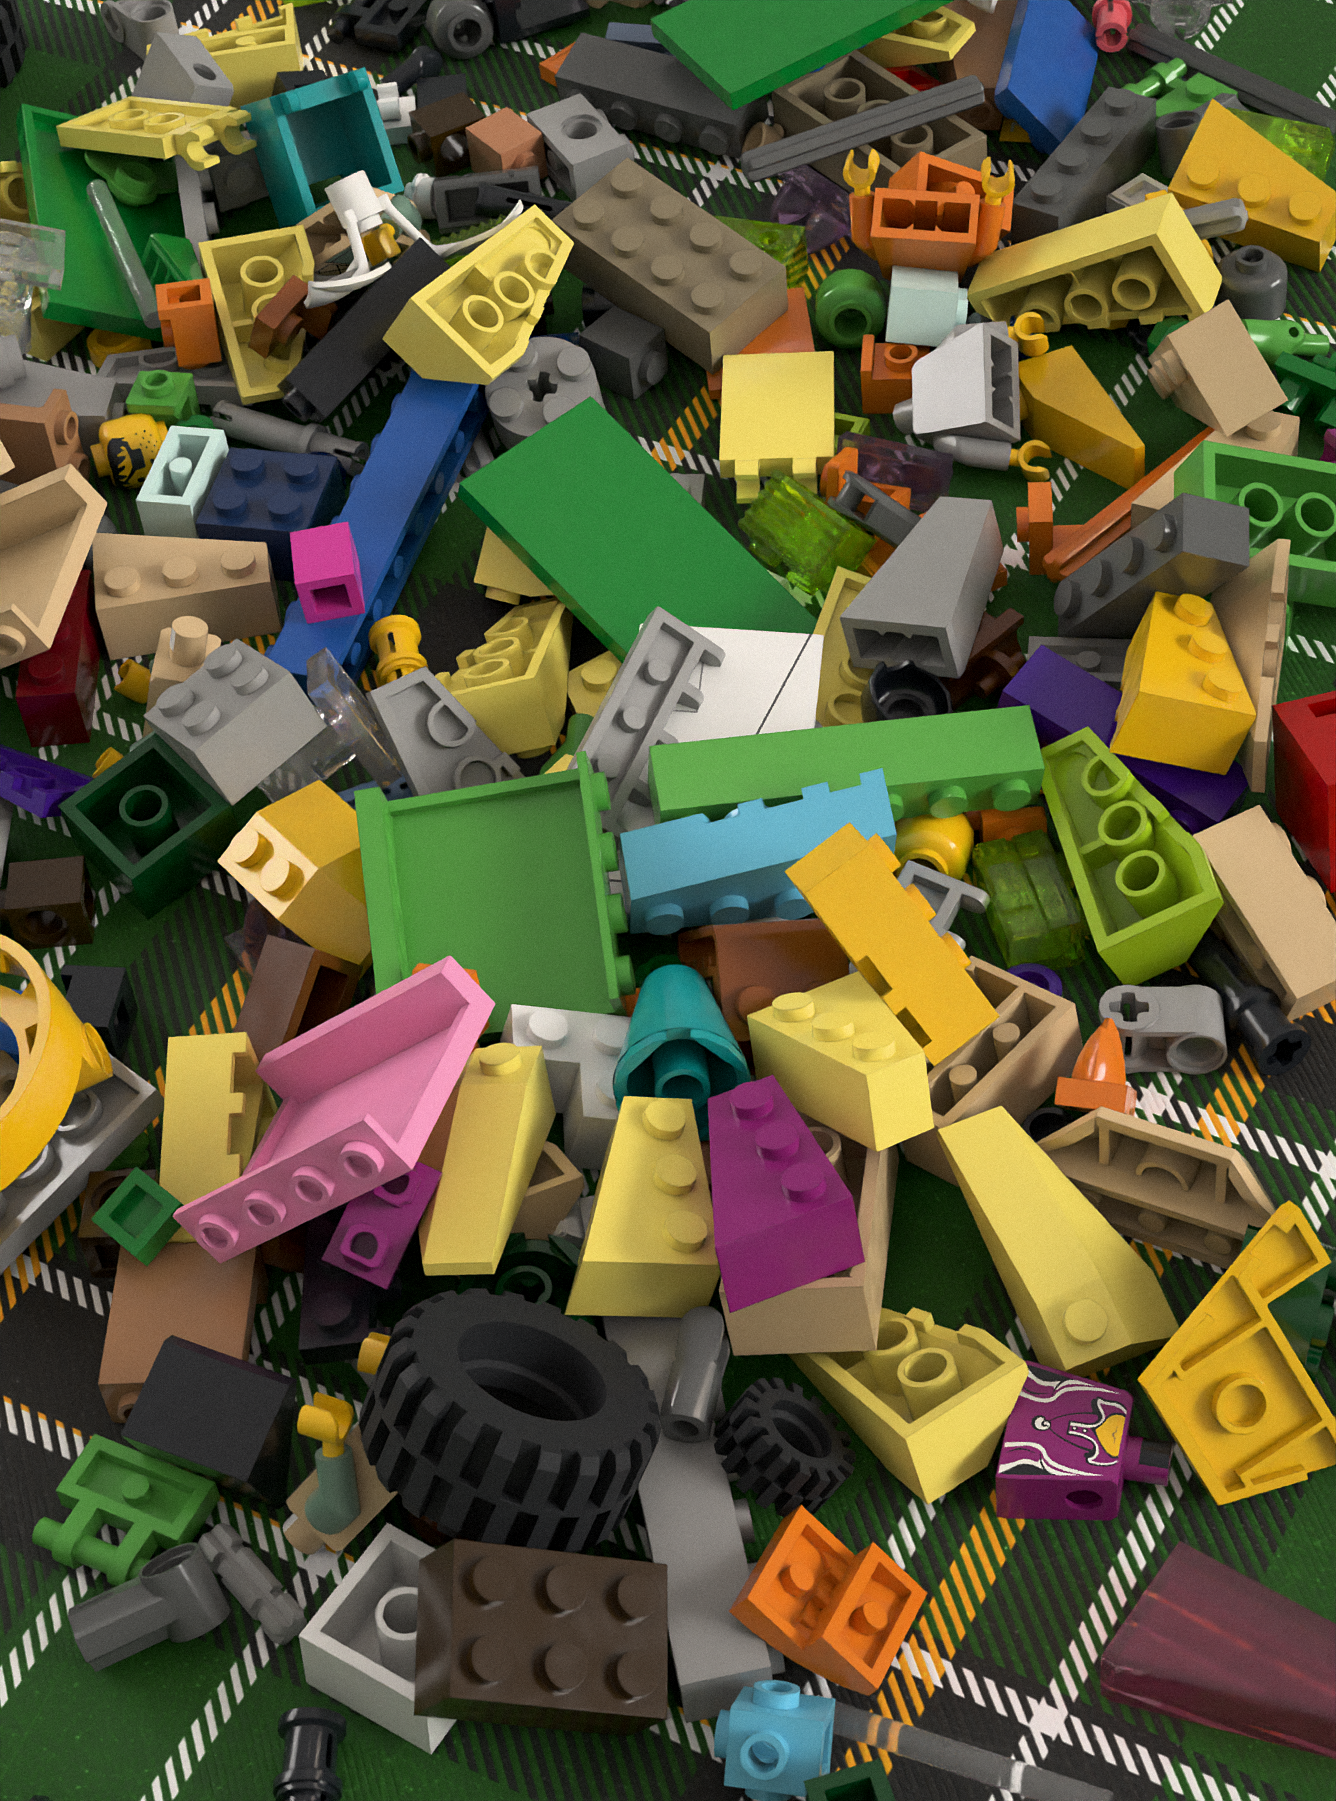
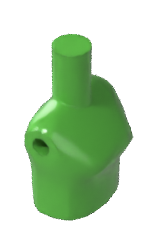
[1241,319,1330,372]

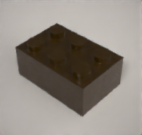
[414,1539,668,1736]

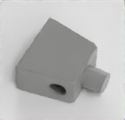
[132,32,234,150]

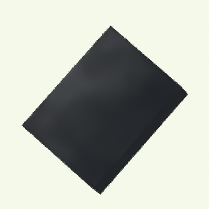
[121,1335,297,1510]

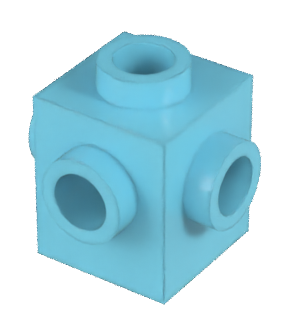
[714,1680,836,1801]

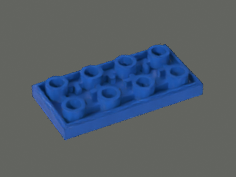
[994,0,1099,156]

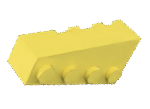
[967,192,1222,334]

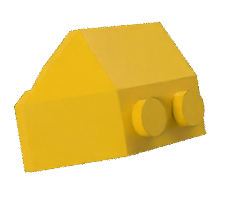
[217,780,373,980]

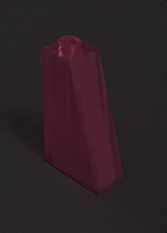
[1100,1541,1336,1759]

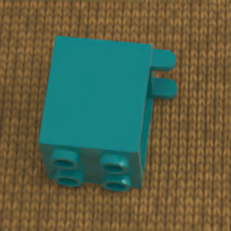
[240,67,405,227]

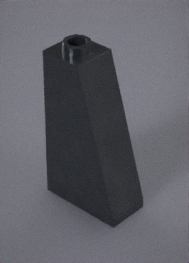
[277,237,451,424]

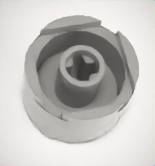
[485,337,605,450]

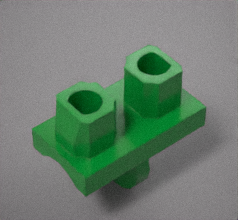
[1272,351,1336,437]

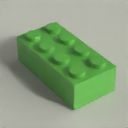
[1174,440,1336,608]

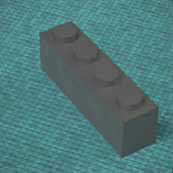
[555,32,769,159]
[1011,86,1156,246]
[1054,493,1249,639]

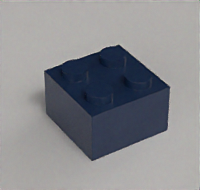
[196,447,347,582]

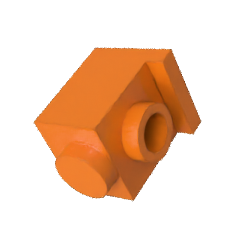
[155,278,222,370]
[860,335,931,414]

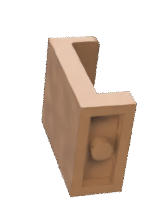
[0,388,90,485]
[98,1242,269,1423]

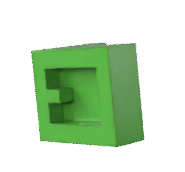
[126,370,201,431]

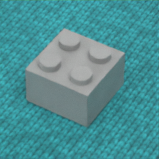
[143,638,327,806]

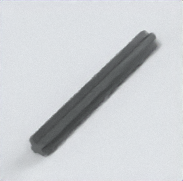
[1127,23,1336,140]
[740,75,985,183]

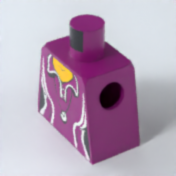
[996,1360,1174,1520]

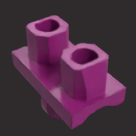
[322,1161,442,1290]

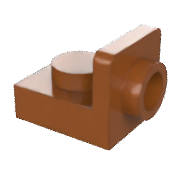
[248,275,338,359]

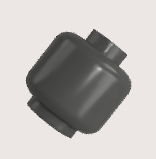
[426,0,494,60]
[1215,245,1287,320]

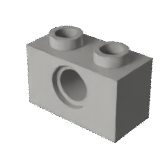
[526,93,634,202]

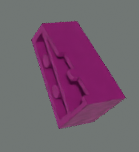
[708,1075,865,1313]

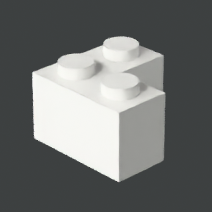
[499,1004,632,1170]

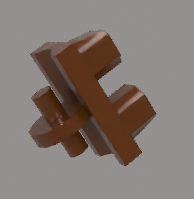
[937,607,1026,712]

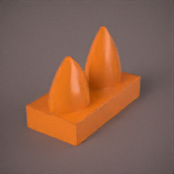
[1054,1018,1137,1117]

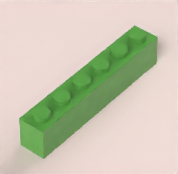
[647,705,1045,825]

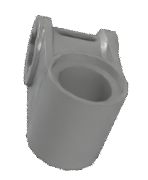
[100,0,179,62]
[1098,984,1227,1075]

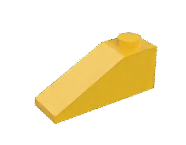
[1019,345,1145,489]

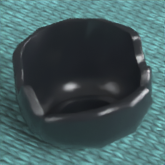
[860,660,953,723]

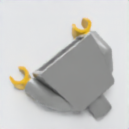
[893,312,1052,482]

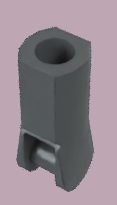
[827,470,922,549]
[659,1306,730,1443]

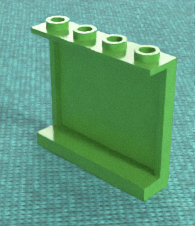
[354,751,636,1043]

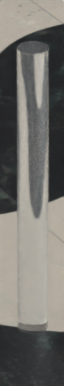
[87,180,161,329]
[817,1695,1114,1801]

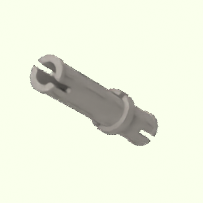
[210,400,370,477]

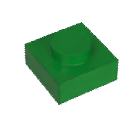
[90,1166,184,1267]

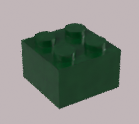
[58,733,240,920]

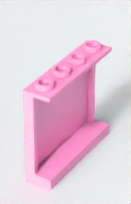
[172,955,496,1264]

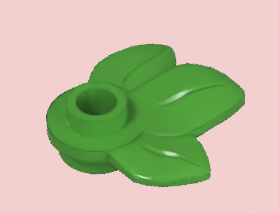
[84,149,179,206]

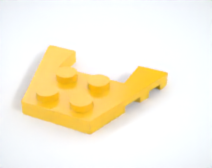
[1137,1200,1336,1506]

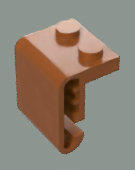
[677,918,849,1042]

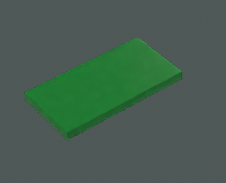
[650,0,954,111]
[16,103,186,342]
[458,396,818,663]

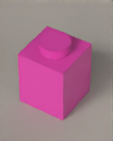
[290,522,365,624]

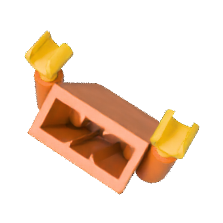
[843,149,1015,283]

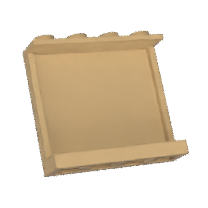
[0,463,108,669]

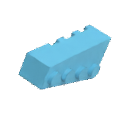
[619,768,897,935]

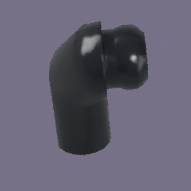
[380,46,443,97]

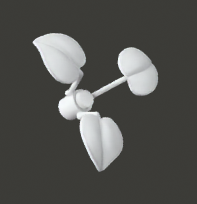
[304,170,524,309]

